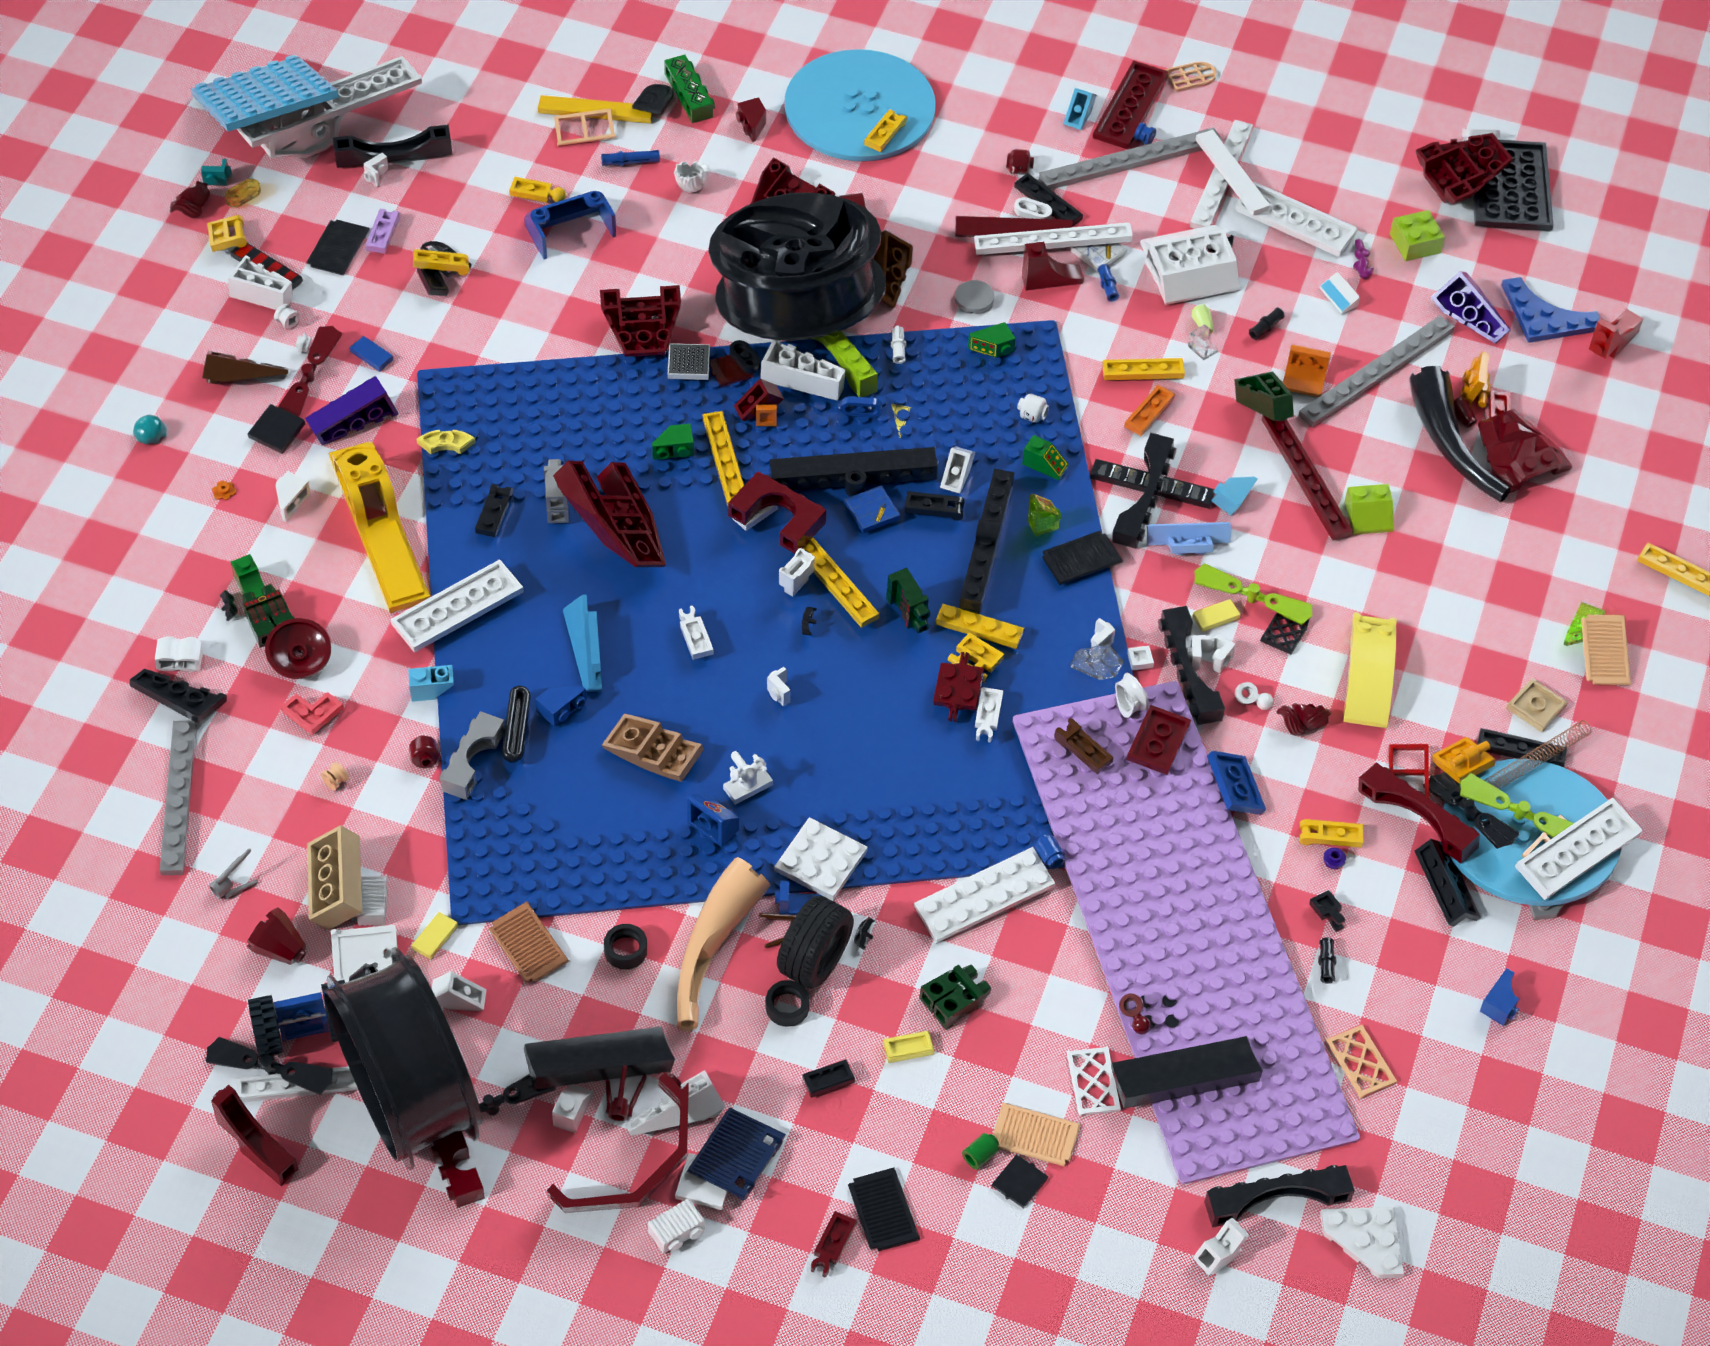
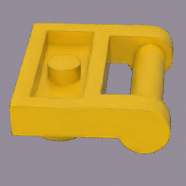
[207,215,247,252]

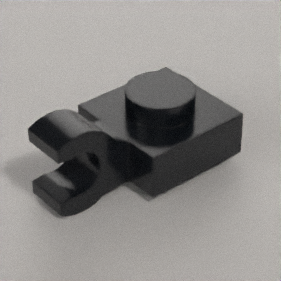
[1309,890,1345,932]

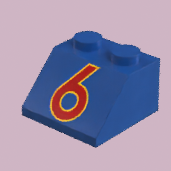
[687,793,739,847]

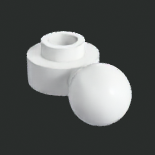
[1235,682,1274,710]

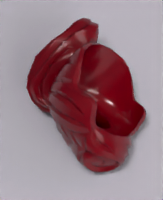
[170,181,210,218]
[1276,703,1331,736]

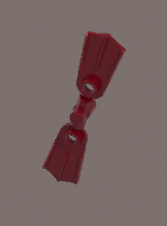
[278,326,342,417]

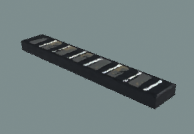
[1090,459,1215,509]

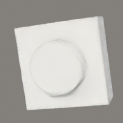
[1127,646,1154,671]

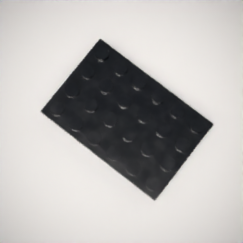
[1473,140,1554,231]

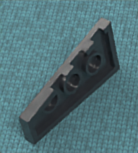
[130,669,227,723]

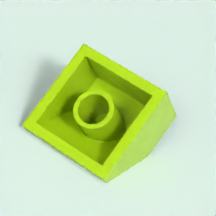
[1344,484,1394,535]

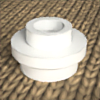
[296,333,311,353]

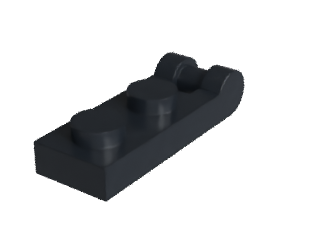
[475,484,513,538]
[905,491,965,521]

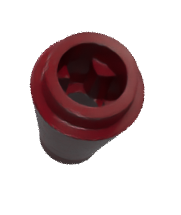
[1454,396,1477,428]

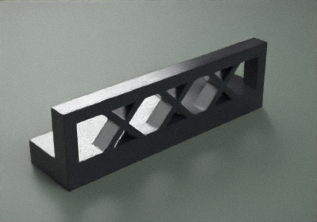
[1415,839,1481,927]

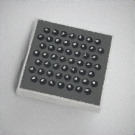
[668,344,710,380]

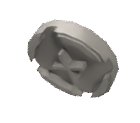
[955,280,994,314]

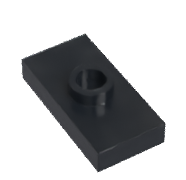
[417,268,449,296]
[802,1059,855,1098]

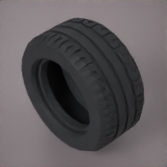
[777,896,854,988]

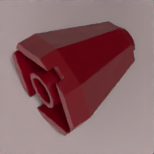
[247,907,307,965]

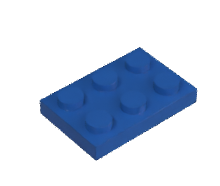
[1207,751,1266,815]

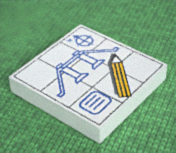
[1071,243,1126,272]

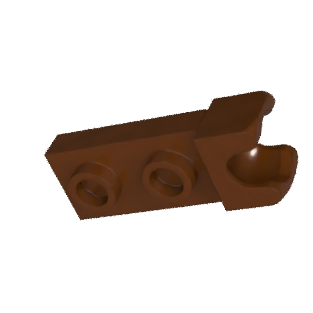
[1054,718,1114,774]

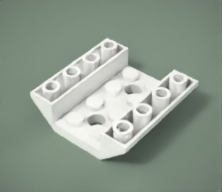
[1140,225,1240,305]

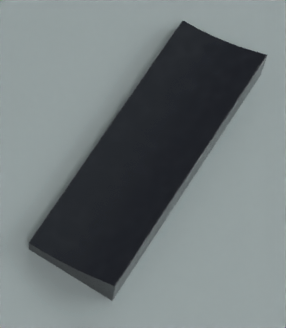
[524,1026,675,1090]
[1111,1036,1263,1109]

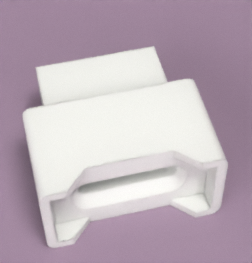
[779,548,815,597]

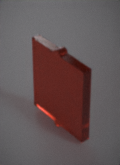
[709,355,753,387]

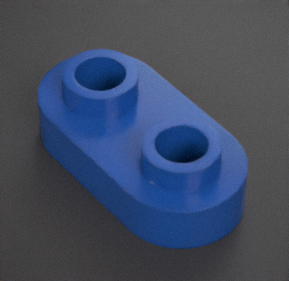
[841,396,882,417]

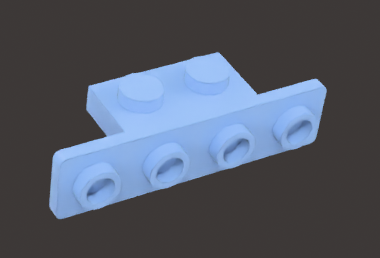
[1147,522,1231,555]

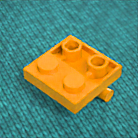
[1460,351,1491,408]
[1432,737,1495,784]

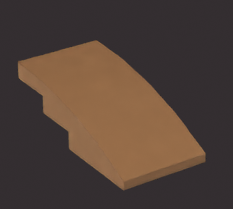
[602,713,704,782]

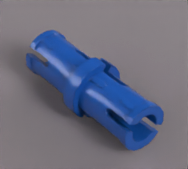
[1097,264,1119,302]

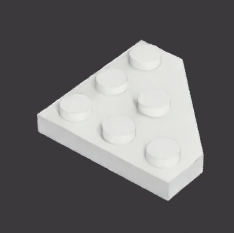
[1320,1207,1404,1279]

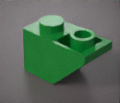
[652,423,694,460]

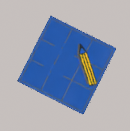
[844,485,900,533]

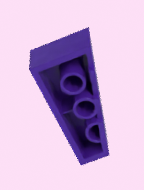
[305,376,399,446]

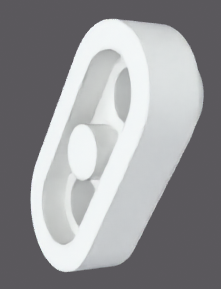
[1462,129,1500,140]
[1014,197,1052,219]

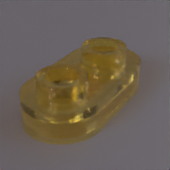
[224,179,261,207]

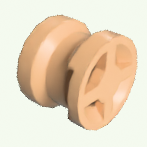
[320,762,349,790]

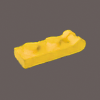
[864,109,907,152]
[413,249,469,275]
[1300,819,1363,848]

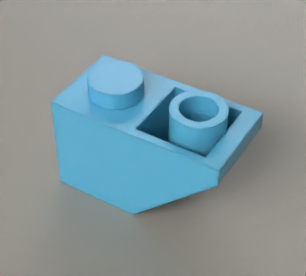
[408,665,454,702]

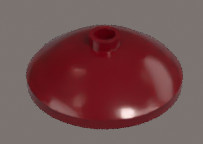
[265,618,331,679]

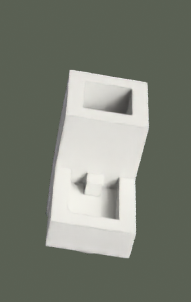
[1193,1218,1249,1276]

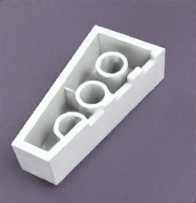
[761,339,845,401]

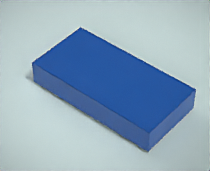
[349,336,393,372]

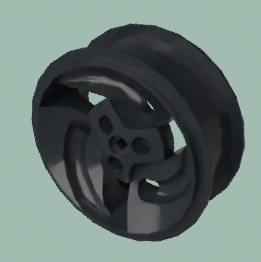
[708,192,886,341]
[323,947,482,1170]

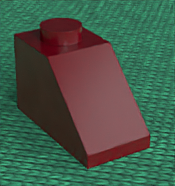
[734,379,784,421]

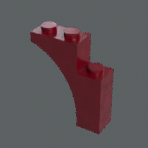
[211,1085,298,1186]

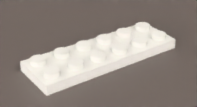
[1235,182,1357,257]
[391,559,524,653]
[1515,797,1643,900]
[914,847,1055,943]

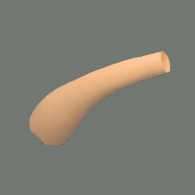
[677,857,771,1031]

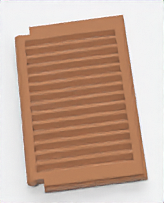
[488,902,569,983]

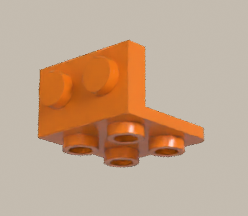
[1283,344,1331,397]

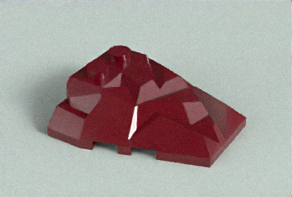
[1416,133,1513,204]
[600,285,681,357]
[1478,409,1573,493]

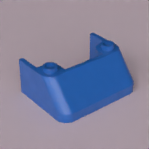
[524,191,616,259]

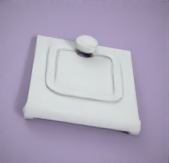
[331,925,397,983]

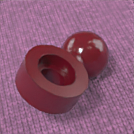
[1119,993,1151,1035]

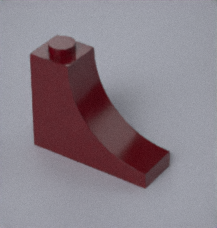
[1022,241,1084,291]

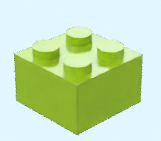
[1390,210,1445,261]

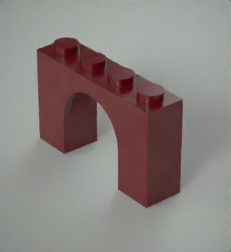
[728,471,827,554]

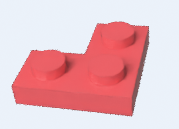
[281,692,344,735]

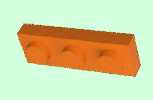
[1124,385,1175,436]

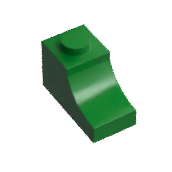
[230,554,264,598]

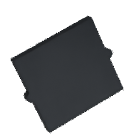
[991,1154,1048,1209]

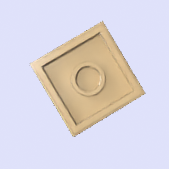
[1506,678,1568,732]

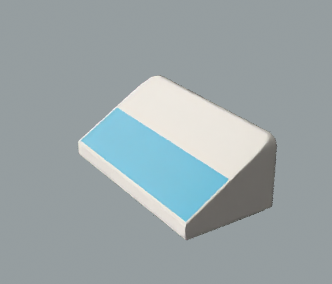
[1319,272,1360,314]

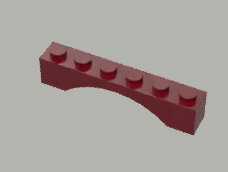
[1358,762,1480,863]

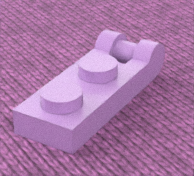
[366,208,400,254]

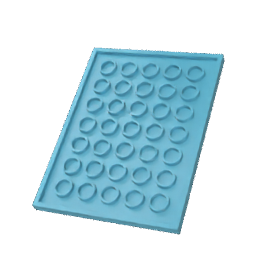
[191,55,339,132]

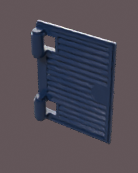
[687,1107,786,1201]

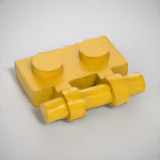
[947,633,1004,682]

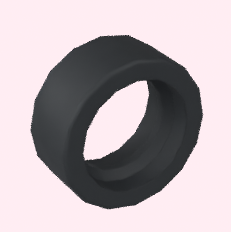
[604,924,647,969]
[765,980,810,1027]

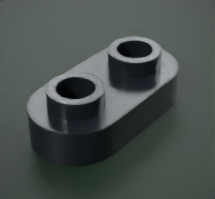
[730,340,761,374]

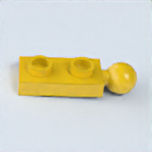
[509,177,567,203]

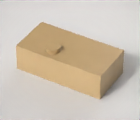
[307,825,362,930]

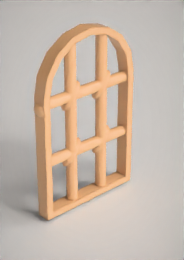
[1165,61,1217,92]

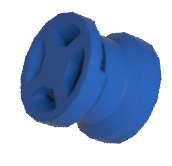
[1134,122,1157,145]

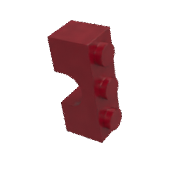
[431,1131,485,1208]

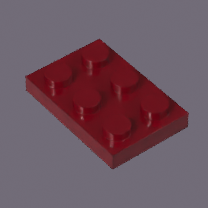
[1126,705,1191,775]

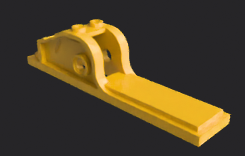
[329,442,430,613]

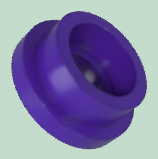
[1323,848,1346,869]

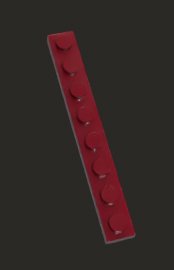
[1262,415,1353,541]

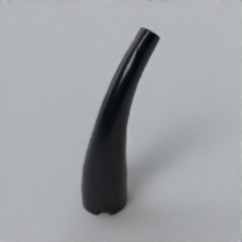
[1409,366,1511,503]

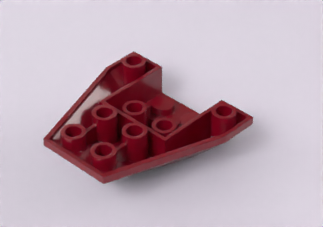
[751,157,835,204]

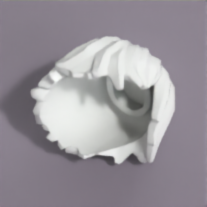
[674,161,710,193]

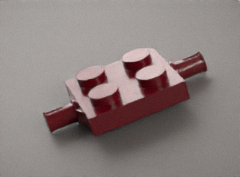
[933,652,984,722]

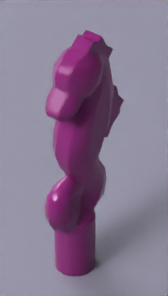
[1353,239,1374,279]

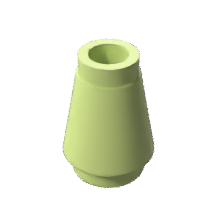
[1191,304,1214,335]

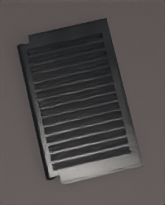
[307,219,370,276]
[1042,530,1123,585]
[848,1167,920,1251]

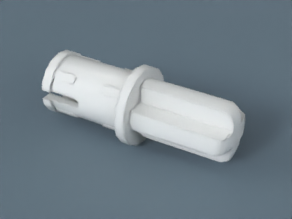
[891,325,907,364]

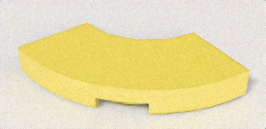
[417,430,476,454]

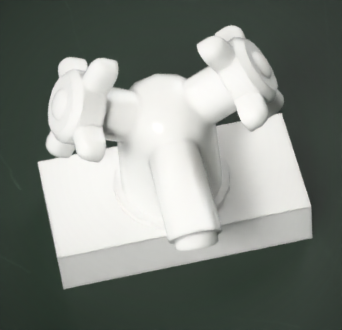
[723,751,773,805]

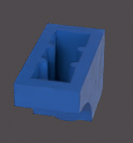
[1480,968,1520,1026]

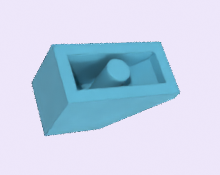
[1063,88,1097,130]
[1211,476,1258,516]

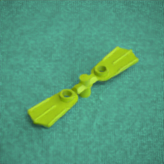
[1194,563,1313,625]
[1460,773,1574,838]

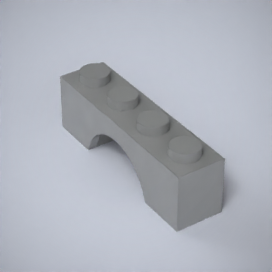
[440,711,505,800]

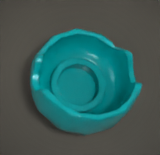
[133,414,167,444]

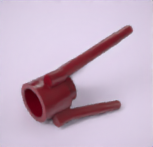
[606,1065,647,1121]

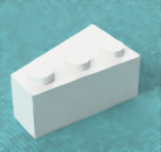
[228,255,293,310]

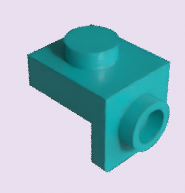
[201,159,232,186]

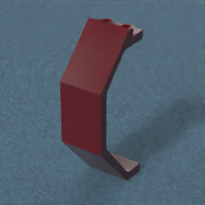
[546,1072,689,1213]

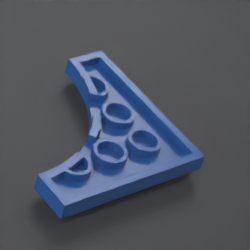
[1501,277,1601,343]

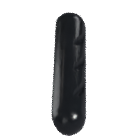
[502,685,531,763]

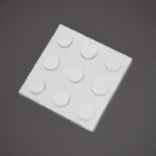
[774,817,868,901]

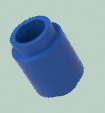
[1035,835,1066,869]

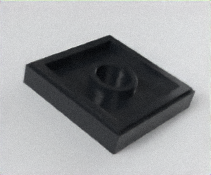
[247,404,306,454]

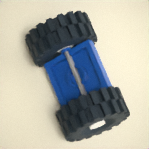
[248,980,345,1058]

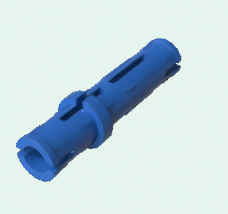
[601,150,660,166]

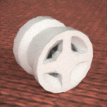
[274,304,300,329]

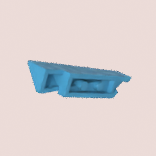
[563,594,602,692]

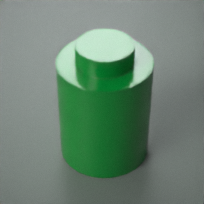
[962,1133,999,1170]

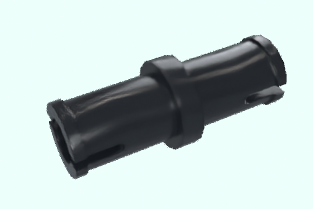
[1249,307,1285,340]
[1318,937,1337,984]

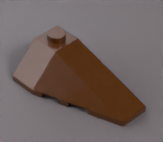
[873,230,913,308]
[202,350,289,384]

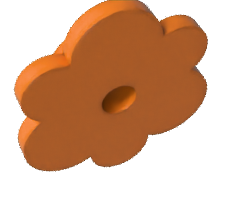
[212,481,236,500]

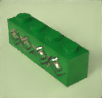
[664,54,715,123]

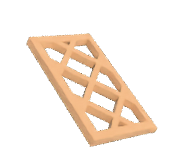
[1325,1025,1397,1098]

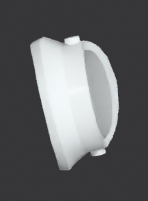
[1115,672,1149,718]

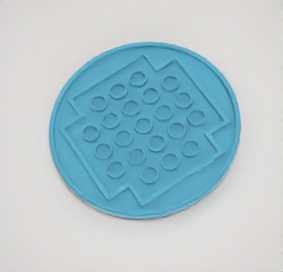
[785,49,936,161]
[1443,759,1621,906]

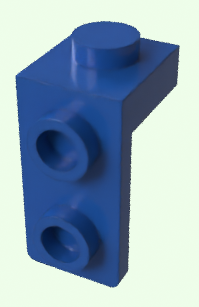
[775,881,822,915]

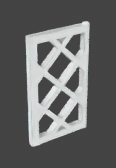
[1067,1047,1121,1116]

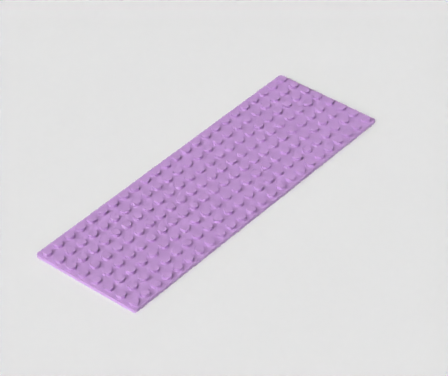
[1012,681,1360,1184]

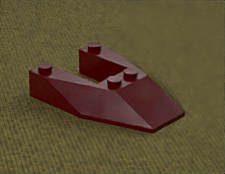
[553,460,666,567]

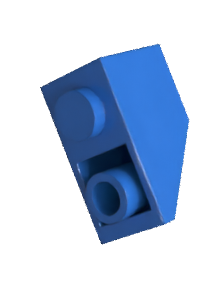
[535,686,587,727]

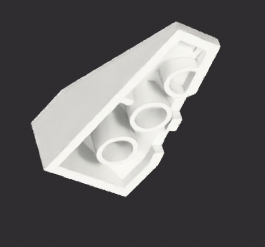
[626,1070,726,1136]

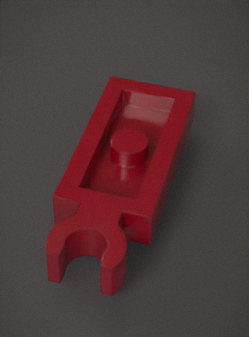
[811,1211,857,1277]

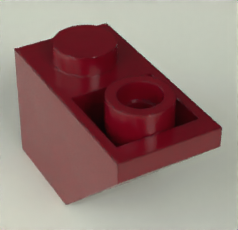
[736,97,766,142]

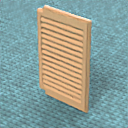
[1581,614,1631,685]
[993,1103,1081,1166]

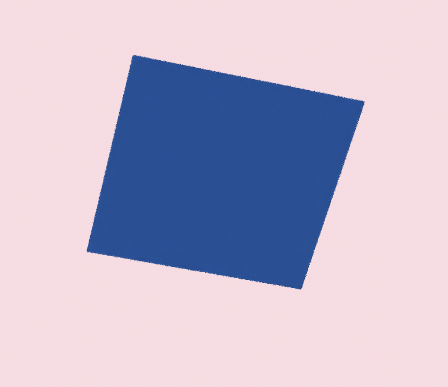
[417,320,1133,925]

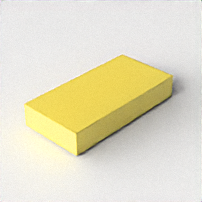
[1192,599,1240,632]
[412,912,458,960]
[883,1031,934,1063]

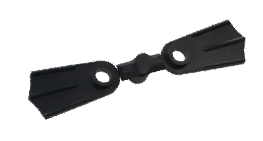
[1423,772,1519,849]
[206,1037,333,1095]
[479,1074,556,1115]

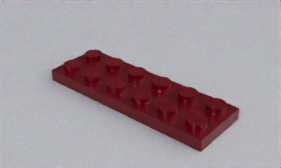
[1093,60,1168,150]

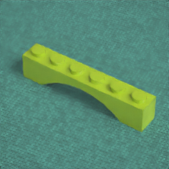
[812,331,878,397]

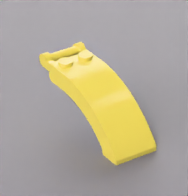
[1343,612,1397,728]

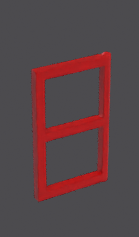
[1389,744,1429,798]

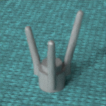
[209,848,258,899]

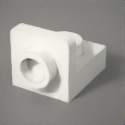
[364,153,388,187]
[1091,618,1115,657]
[1212,635,1235,673]

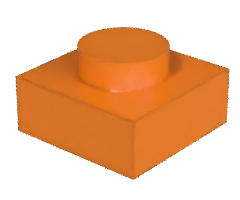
[756,405,777,426]

